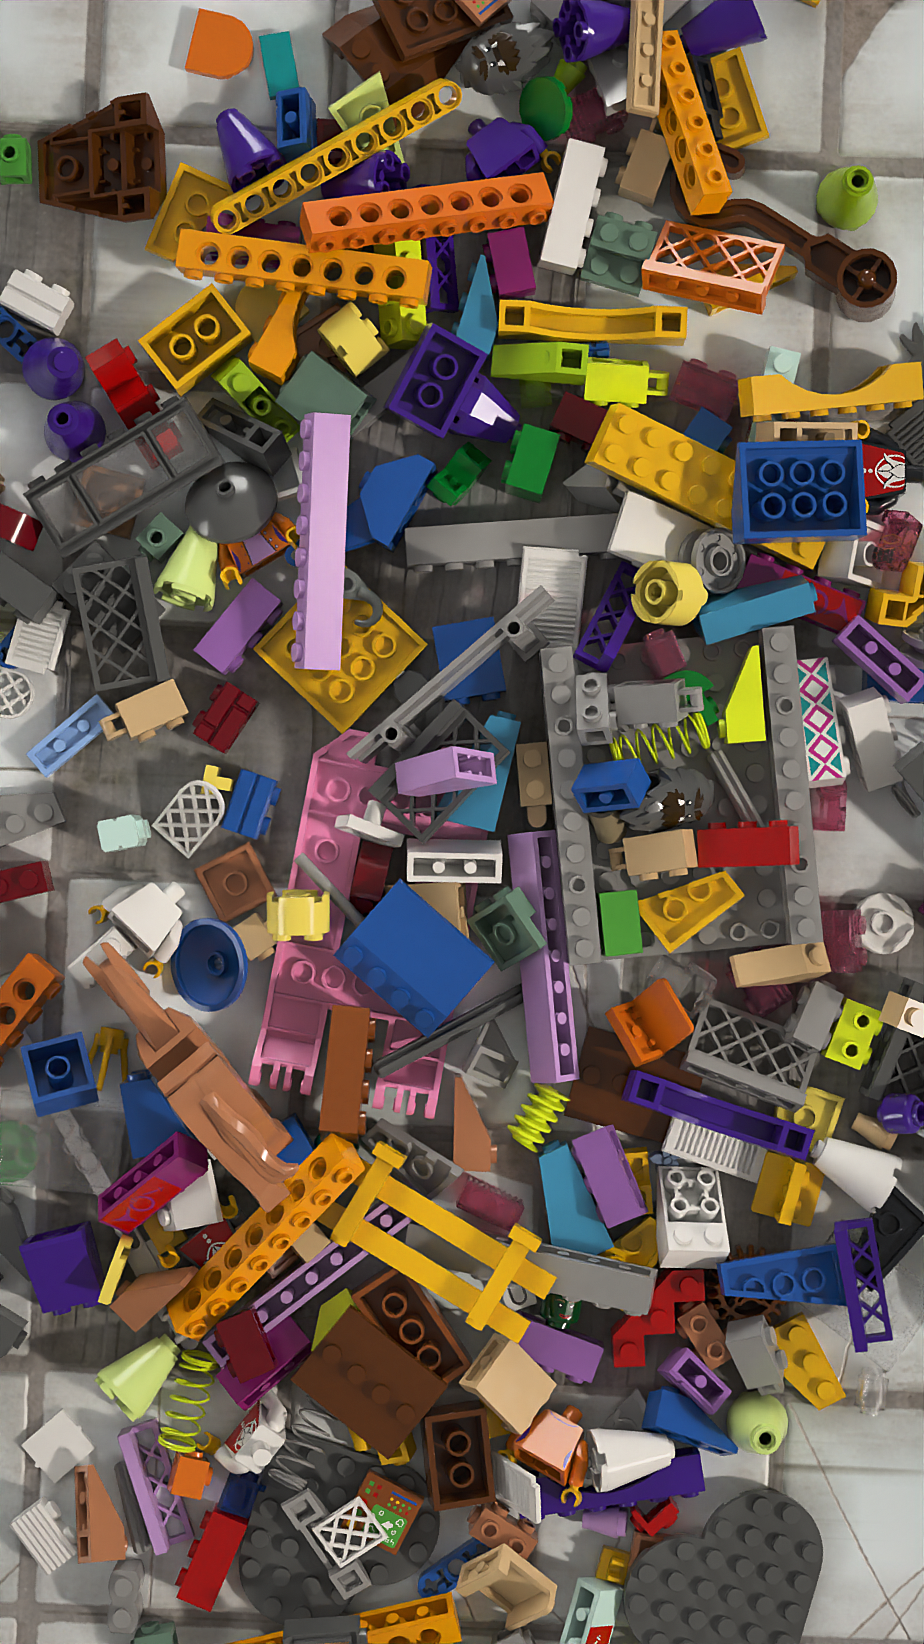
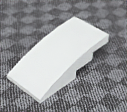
[607,491,712,595]

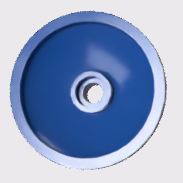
[171,918,248,1012]

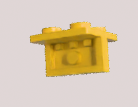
[751,1151,825,1227]

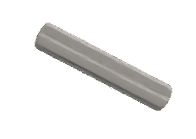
[707,749,765,827]
[114,1461,151,1554]

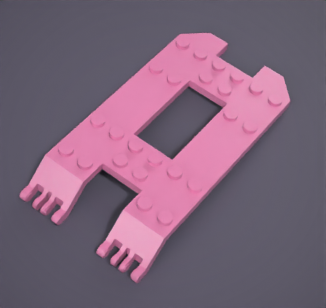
[248,729,488,1120]

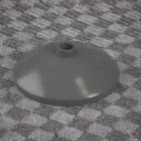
[185,462,278,544]

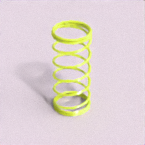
[609,711,710,765]
[157,1349,219,1453]

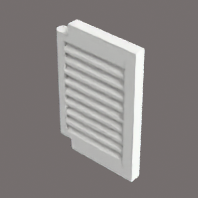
[5,601,71,674]
[491,1450,541,1524]

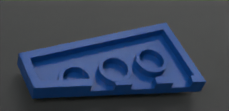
[716,1243,847,1306]

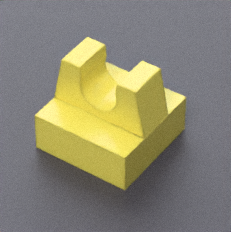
[200,765,234,794]

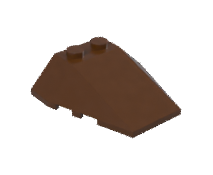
[322,5,473,128]
[37,92,167,223]

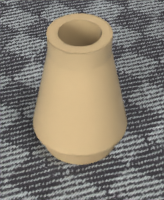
[851,1112,898,1151]

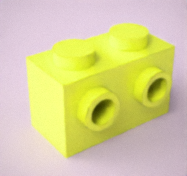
[820,997,883,1070]

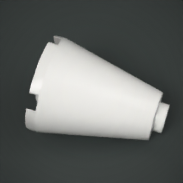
[810,1137,902,1214]
[586,1428,675,1493]

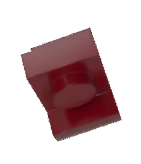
[0,503,43,551]
[349,841,393,915]

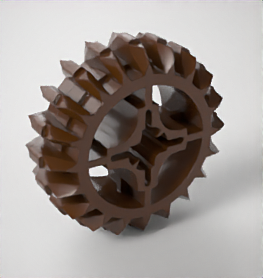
[705,1244,787,1324]

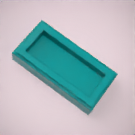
[259,31,299,100]

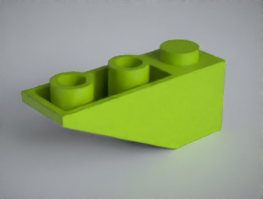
[491,342,589,386]
[211,355,300,442]

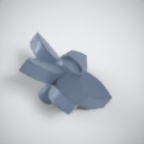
[648,1150,680,1173]

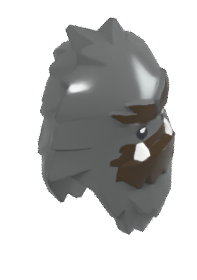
[455,22,555,96]
[620,767,715,834]

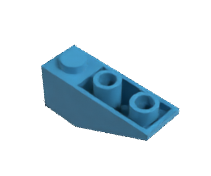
[451,254,498,361]

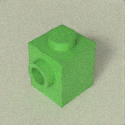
[0,134,32,185]

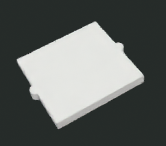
[21,1408,96,1484]

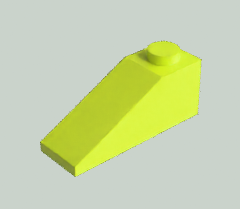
[717,645,766,745]

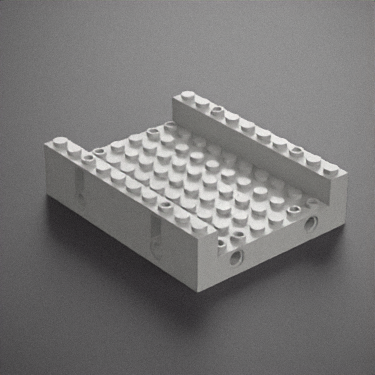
[538,625,824,966]

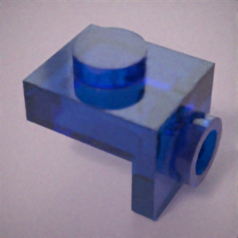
[217,1471,267,1518]

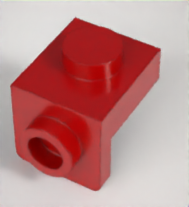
[629,1496,679,1537]

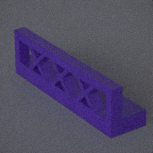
[410,184,459,314]
[573,561,639,673]
[834,1217,893,1353]

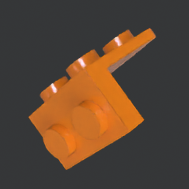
[604,978,694,1067]

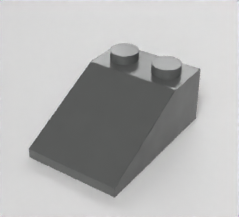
[52,541,166,654]

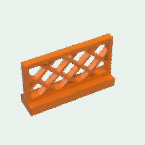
[641,220,785,315]

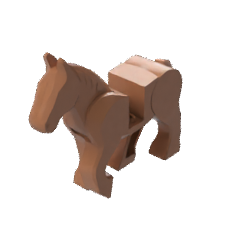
[83,942,299,1213]

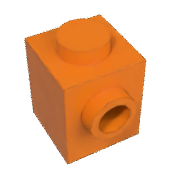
[167,1449,213,1500]

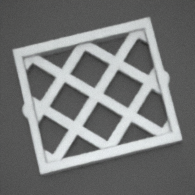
[312,1496,388,1568]

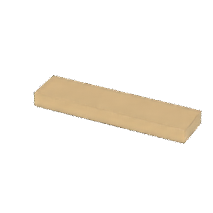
[626,0,664,118]

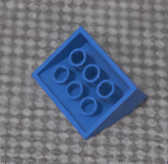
[731,440,867,544]
[333,879,495,1038]

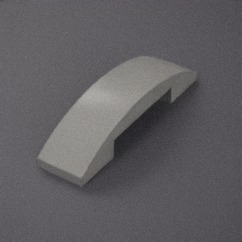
[281,1488,372,1600]

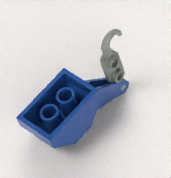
[285,454,438,627]

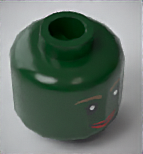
[540,1293,582,1329]

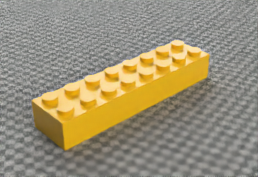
[584,403,825,570]

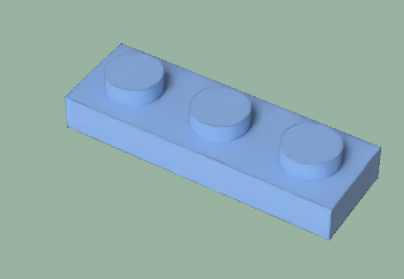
[26,694,116,778]

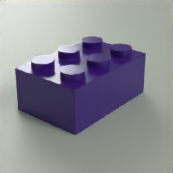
[383,323,488,439]

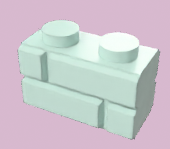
[97,815,151,852]

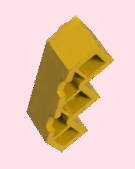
[864,560,924,628]

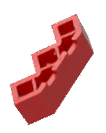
[85,338,184,470]
[610,1268,705,1368]

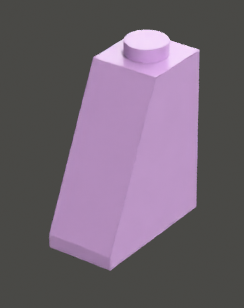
[395,746,497,797]

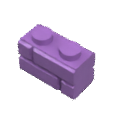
[657,1347,732,1415]

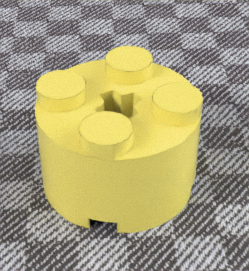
[317,301,390,378]
[631,560,708,626]
[267,889,330,941]

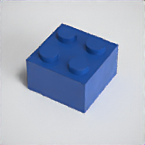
[20,1031,99,1117]

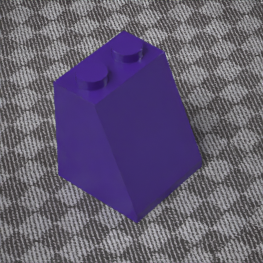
[19,1221,105,1316]

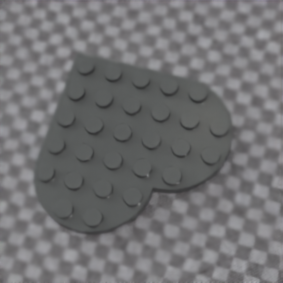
[239,1428,440,1625]
[622,1489,823,1644]

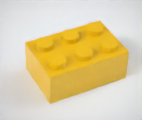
[138,283,253,397]

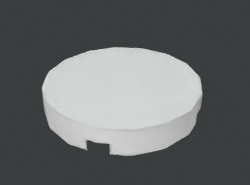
[851,893,914,954]

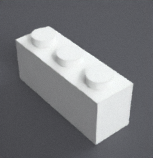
[838,687,904,792]
[406,838,503,883]

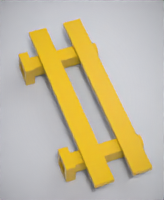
[316,1141,557,1344]

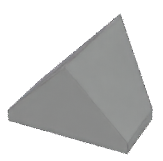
[563,464,623,513]
[462,1019,519,1089]

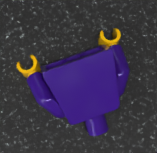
[465,117,561,181]

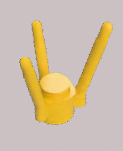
[88,1026,129,1091]

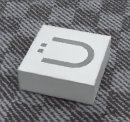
[502,1286,537,1311]

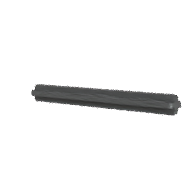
[373,983,524,1078]

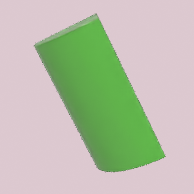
[595,890,643,957]

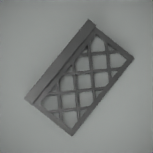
[71,554,170,692]
[368,699,511,844]
[858,977,924,1102]

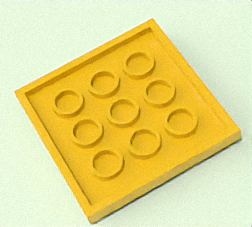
[253,566,428,734]

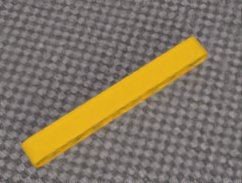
[210,78,462,235]

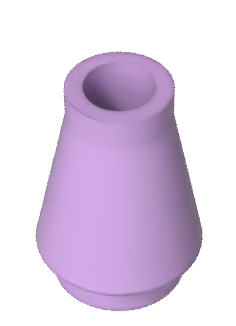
[582,1507,628,1539]

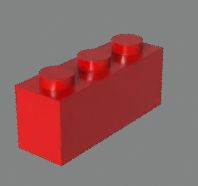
[697,820,800,868]
[175,1502,250,1612]

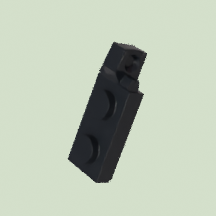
[686,54,724,142]

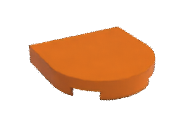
[185,8,254,80]

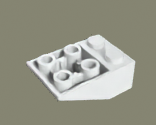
[656,1166,730,1269]

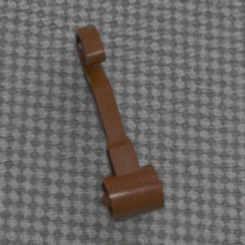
[670,143,897,322]

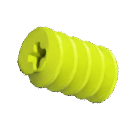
[507,1083,570,1153]

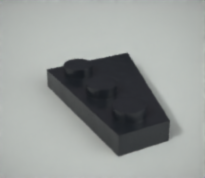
[853,1186,924,1292]

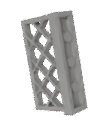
[679,997,818,1113]

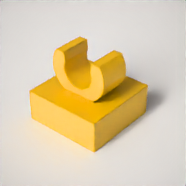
[595,1545,630,1586]

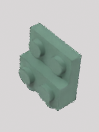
[580,212,658,297]
[466,886,547,972]

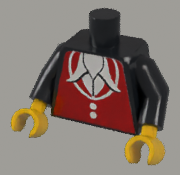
[850,420,924,515]

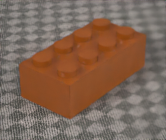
[319,1005,376,1144]
[351,1265,472,1383]

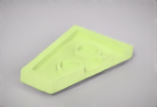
[328,71,405,163]

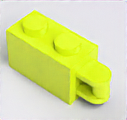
[583,357,670,408]

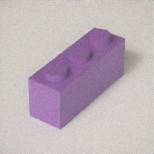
[193,578,283,675]
[832,615,924,704]
[572,1124,649,1228]
[515,1310,604,1384]

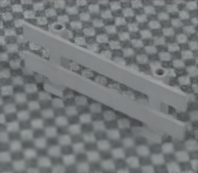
[346,585,555,764]

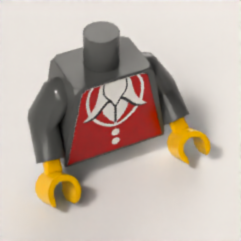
[157,1195,248,1270]

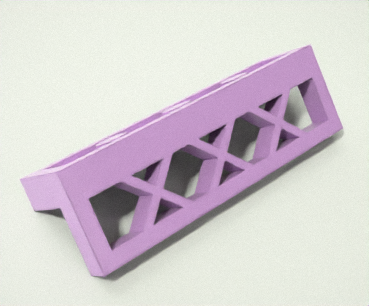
[117,1418,195,1556]

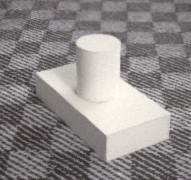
[334,800,404,848]

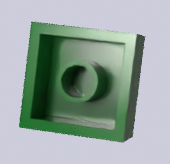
[501,423,561,504]

